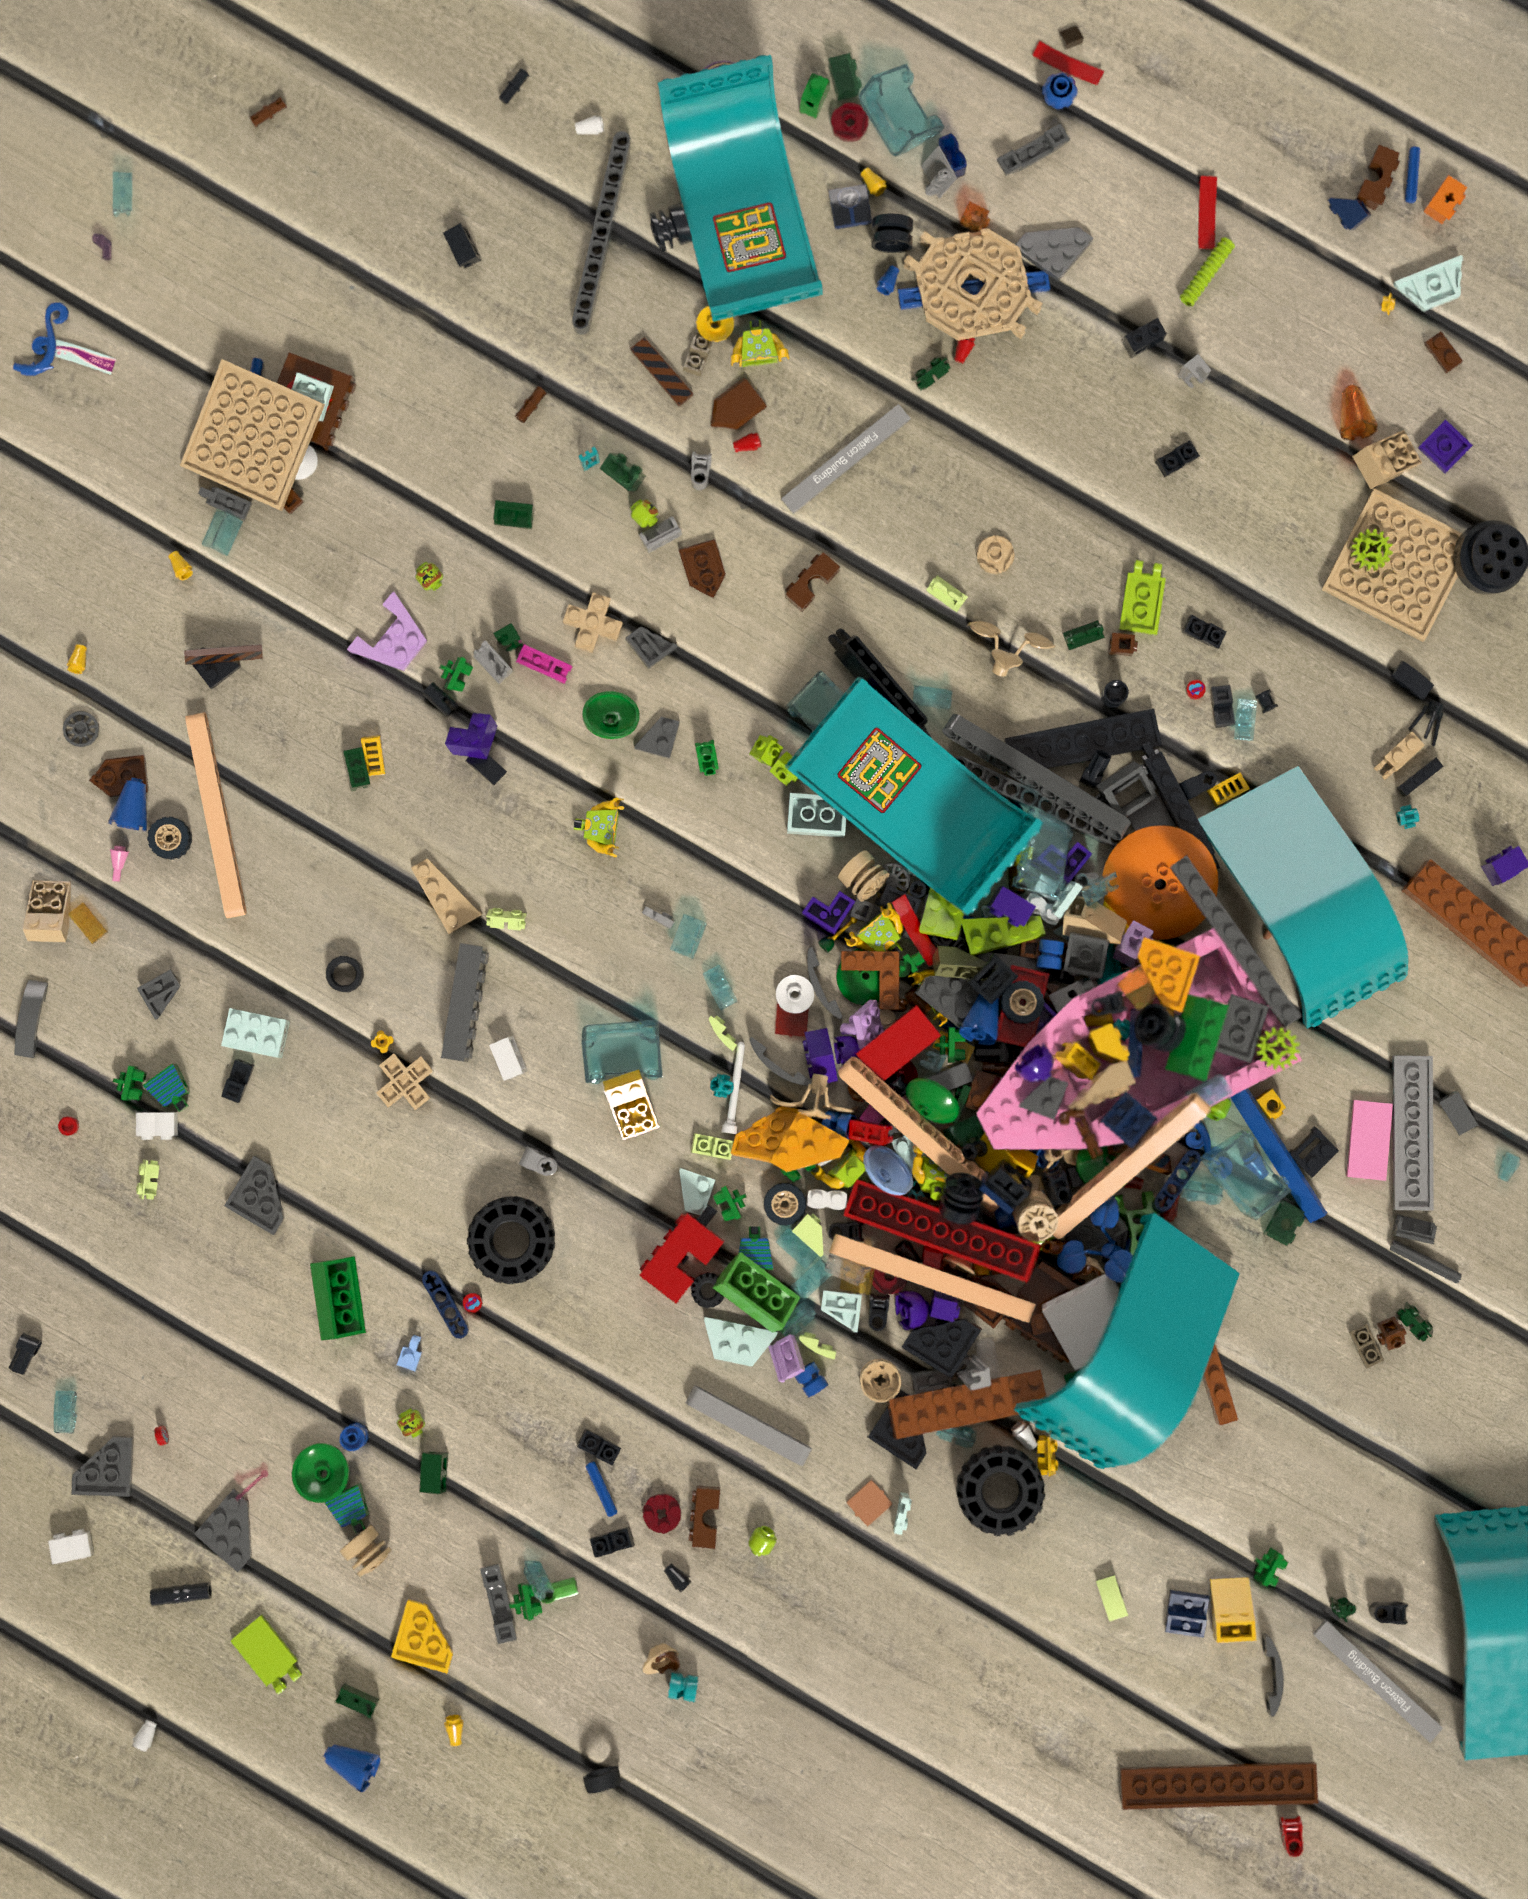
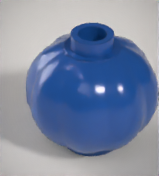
[1042,72,1078,110]

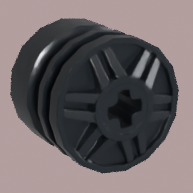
[649,203,692,252]
[939,1172,984,1224]

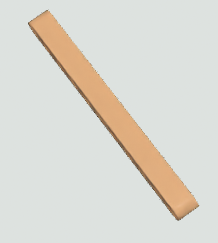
[185,712,247,919]
[838,1057,1000,1212]
[1053,1093,1211,1239]
[829,1234,1036,1323]

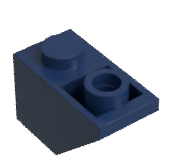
[1328,198,1372,230]

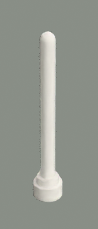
[722,1042,745,1134]

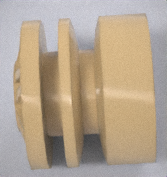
[838,850,889,902]
[1012,1190,1059,1242]
[859,1358,901,1402]
[339,1524,392,1577]

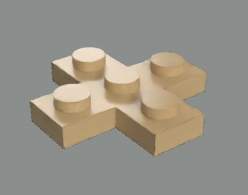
[563,593,623,653]
[376,1054,433,1110]

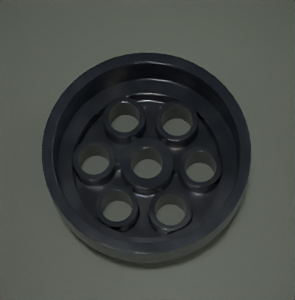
[1453,520,1528,595]

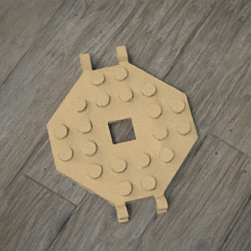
[903,228,1043,341]

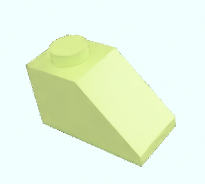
[792,1213,823,1257]

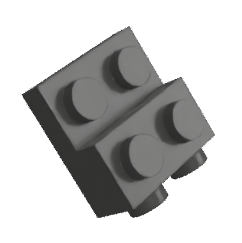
[1064,932,1109,980]

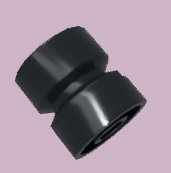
[1101,680,1129,708]

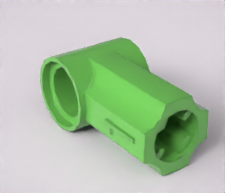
[539,1577,579,1604]

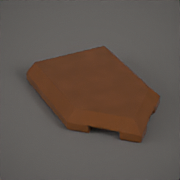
[711,377,767,430]
[679,539,726,599]
[89,755,149,797]
[963,1275,1014,1329]

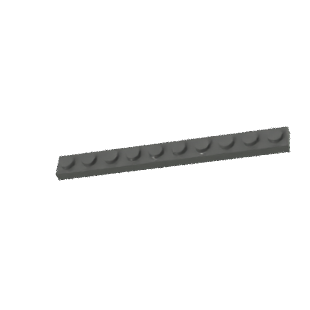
[1169,855,1301,1028]

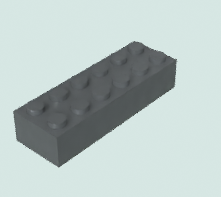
[441,943,489,1062]

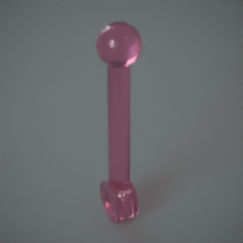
[235,1470,268,1501]

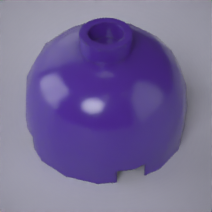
[834,1035,863,1066]
[1014,1043,1054,1082]
[895,1291,930,1331]

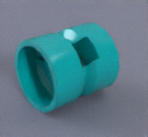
[668,1672,699,1702]

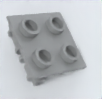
[921,146,957,198]

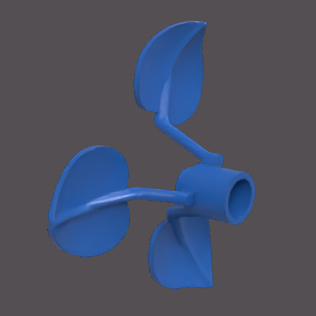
[1057,1195,1133,1283]

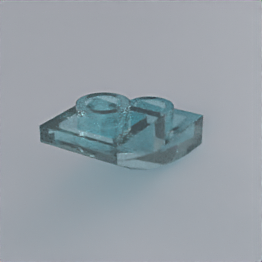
[1234,699,1257,741]
[703,965,738,1010]
[776,1228,818,1269]
[791,1259,834,1301]
[54,1391,77,1433]

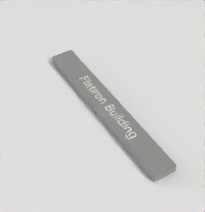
[781,404,911,514]
[1313,1619,1443,1742]

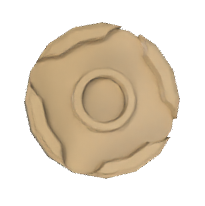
[976,535,1015,574]

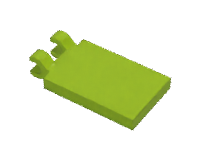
[1119,560,1166,635]
[230,1615,302,1694]

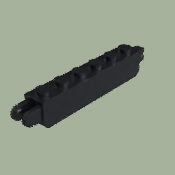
[828,628,932,738]
[1142,742,1220,869]

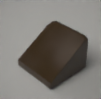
[1059,25,1084,50]

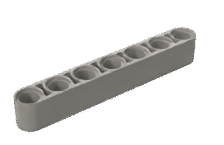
[685,1385,812,1466]

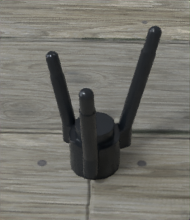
[1409,701,1444,746]

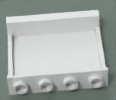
[1042,1274,1120,1370]

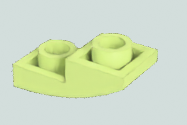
[709,1015,737,1051]
[691,1133,734,1160]
[799,1332,836,1360]
[1096,1575,1128,1621]

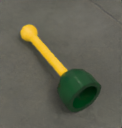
[818,917,858,953]

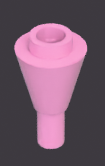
[110,846,129,882]

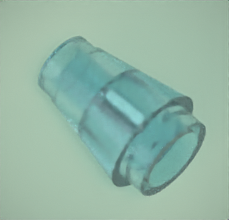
[1498,1152,1521,1182]

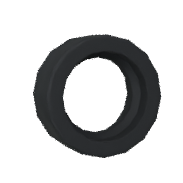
[326,956,364,992]
[583,1766,622,1794]

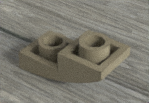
[683,333,713,377]
[1349,1324,1384,1369]

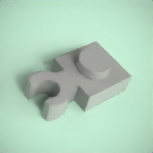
[642,906,674,929]

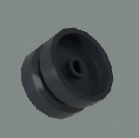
[871,213,914,253]
[1134,1003,1186,1052]

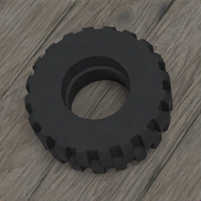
[467,1196,555,1284]
[956,1445,1045,1536]

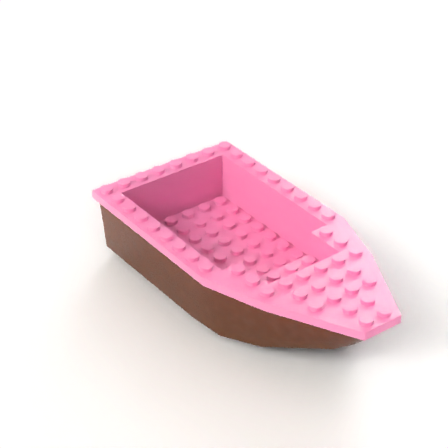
[976,929,1302,1149]

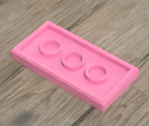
[1346,1100,1393,1181]

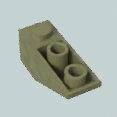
[932,946,996,981]

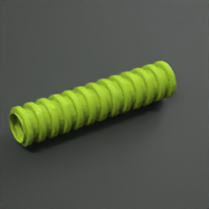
[1180,237,1235,307]

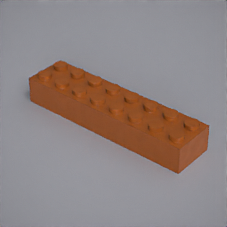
[1401,859,1528,988]
[887,1369,1047,1440]

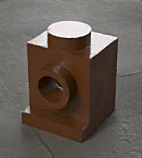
[1108,633,1138,656]

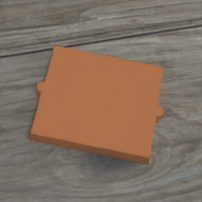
[846,1479,893,1527]

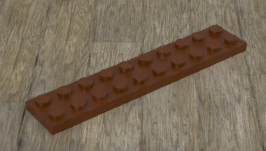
[1120,1762,1318,1810]

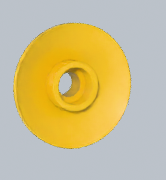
[696,306,734,342]

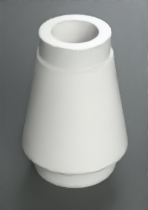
[575,115,604,134]
[1011,1421,1038,1451]
[132,1720,157,1752]

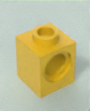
[1255,1089,1286,1120]

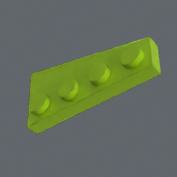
[962,916,1046,956]

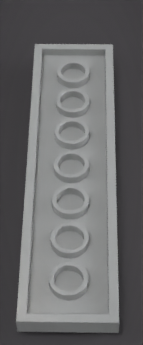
[1392,1055,1434,1211]

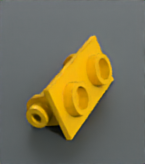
[1037,1435,1058,1476]

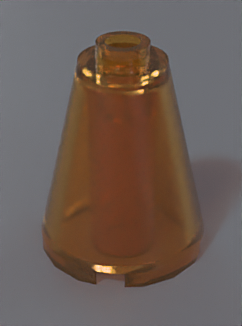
[1339,385,1378,441]

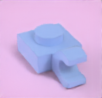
[397,1335,422,1371]

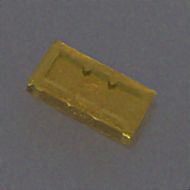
[68,902,108,944]

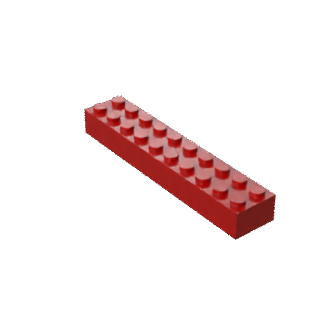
[843,1179,1041,1282]

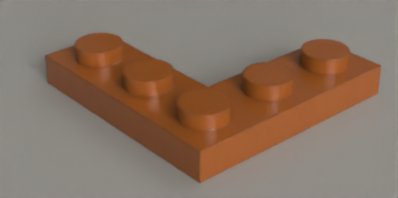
[841,951,900,1010]

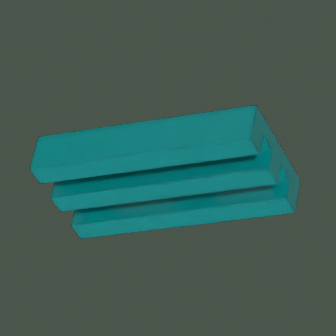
[578,446,600,471]

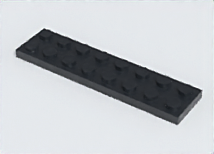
[1004,708,1162,769]

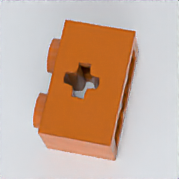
[1423,175,1468,224]

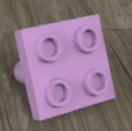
[840,1000,883,1049]

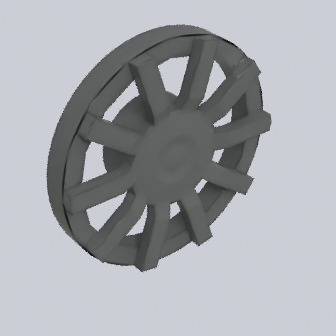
[63,711,99,747]
[878,863,910,894]

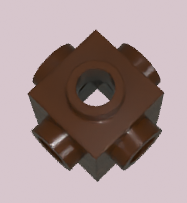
[1376,1316,1407,1351]

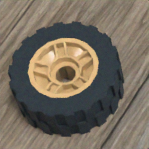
[147,817,192,860]
[1001,981,1045,1024]
[764,1183,806,1226]

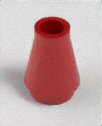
[953,338,975,364]
[733,432,762,453]

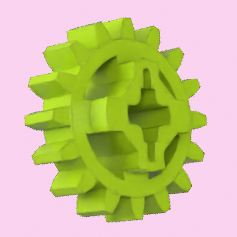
[1350,529,1393,571]
[1256,1027,1300,1070]

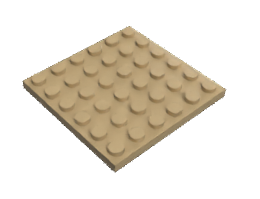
[180,359,325,511]
[1321,488,1462,642]

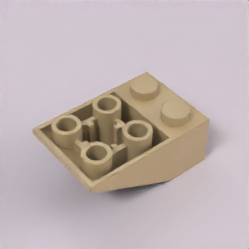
[1352,430,1422,489]
[23,880,71,942]
[1063,896,1127,944]
[1068,1061,1135,1110]

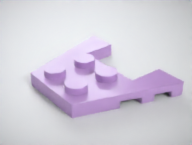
[347,592,427,671]

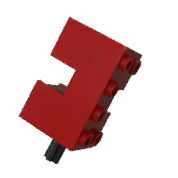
[639,1204,725,1304]

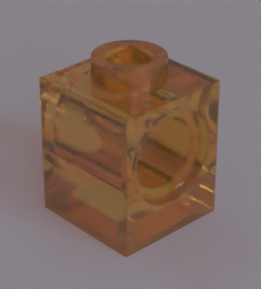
[960,201,991,232]

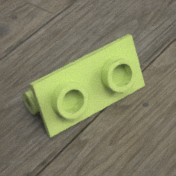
[926,575,968,612]
[486,908,527,931]
[136,1159,160,1200]

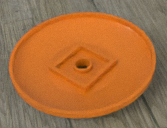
[1102,825,1218,940]

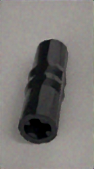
[150,1582,212,1606]

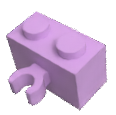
[1113,920,1154,969]

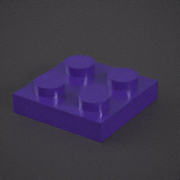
[1418,419,1473,474]

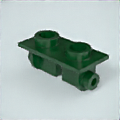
[911,356,951,391]
[1063,620,1105,651]
[1396,1302,1433,1342]
[1330,1597,1356,1623]

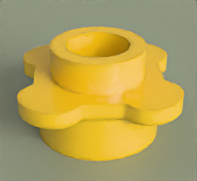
[1381,293,1395,315]
[371,1030,394,1053]

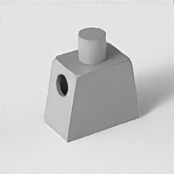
[1049,977,1098,1013]

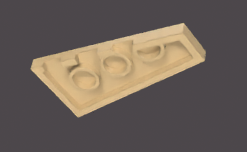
[411,858,483,934]

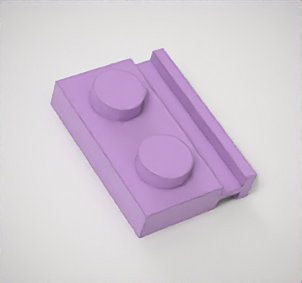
[768,1334,805,1382]

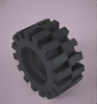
[691,1272,724,1308]

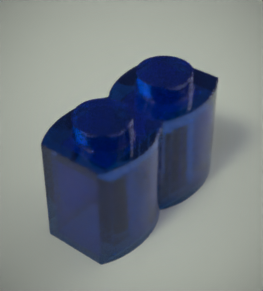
[938,133,967,178]

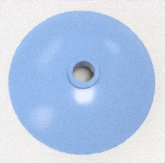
[863,1145,913,1195]

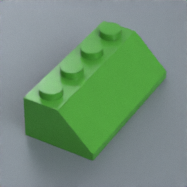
[713,1252,800,1333]

